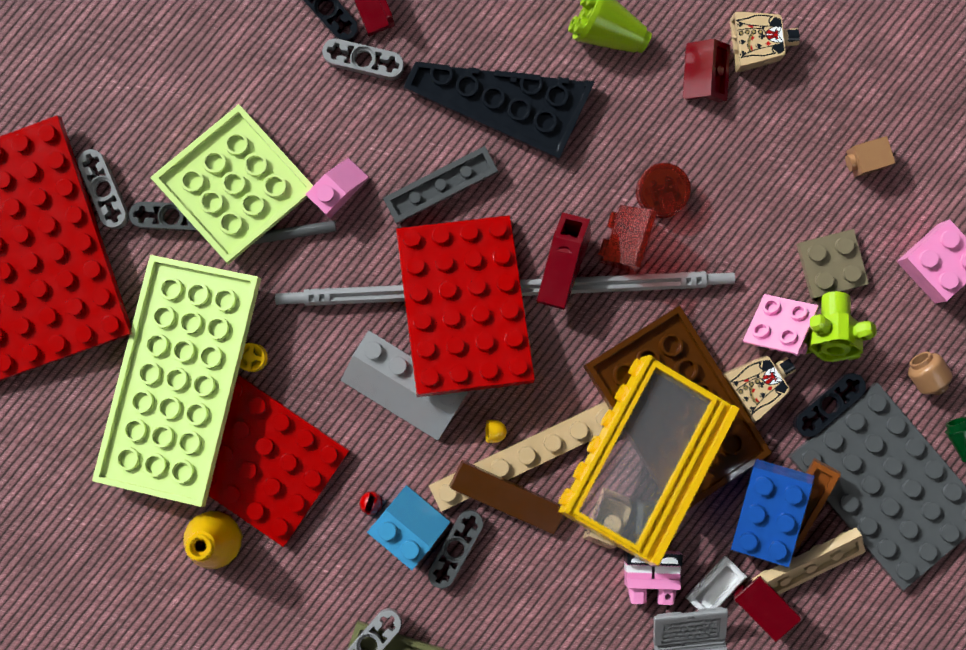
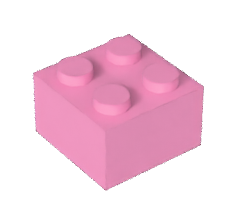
[897,219,966,304]

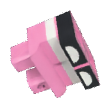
[624,551,683,605]

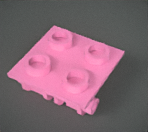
[743,294,819,356]

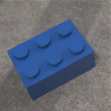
[731,459,814,567]

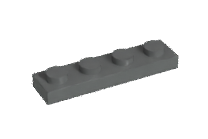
[383,146,498,225]

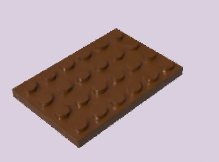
[583,305,772,509]

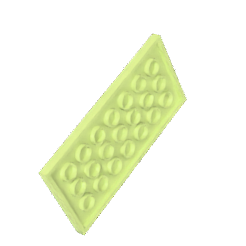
[92,255,261,507]

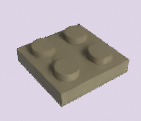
[796,229,869,299]

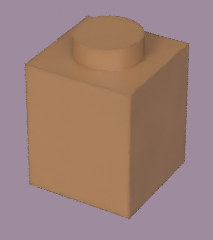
[845,136,896,178]

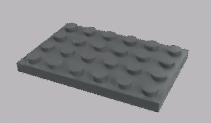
[788,383,966,591]

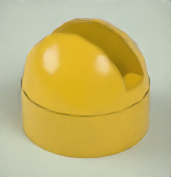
[485,420,507,443]

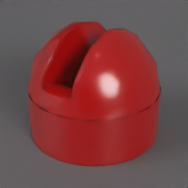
[359,491,383,515]

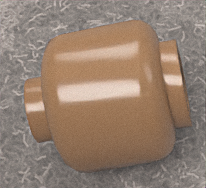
[908,352,953,395]

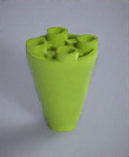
[568,0,652,53]

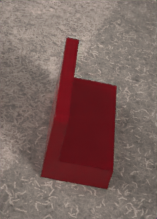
[354,0,395,36]
[683,39,731,102]
[734,576,801,642]

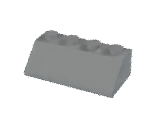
[340,330,468,440]

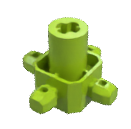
[803,291,876,362]

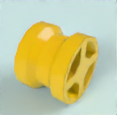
[240,343,268,372]

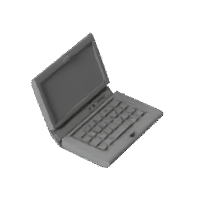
[653,607,728,650]

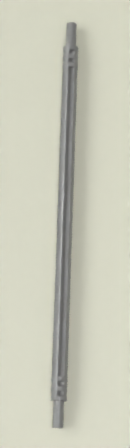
[275,271,735,306]

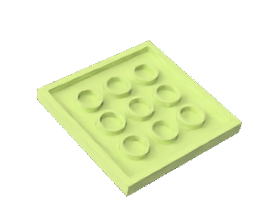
[150,104,313,265]

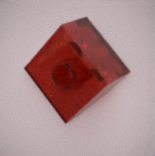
[598,205,657,273]

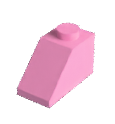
[305,158,369,219]

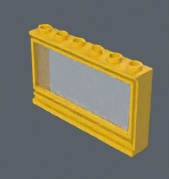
[558,355,740,566]

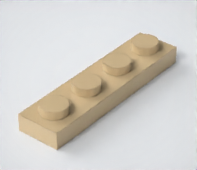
[752,527,865,595]

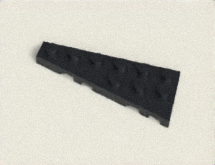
[403,61,595,160]

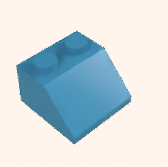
[367,485,450,570]

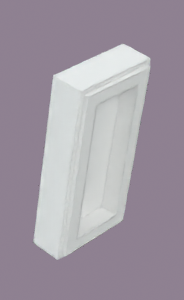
[685,556,747,610]

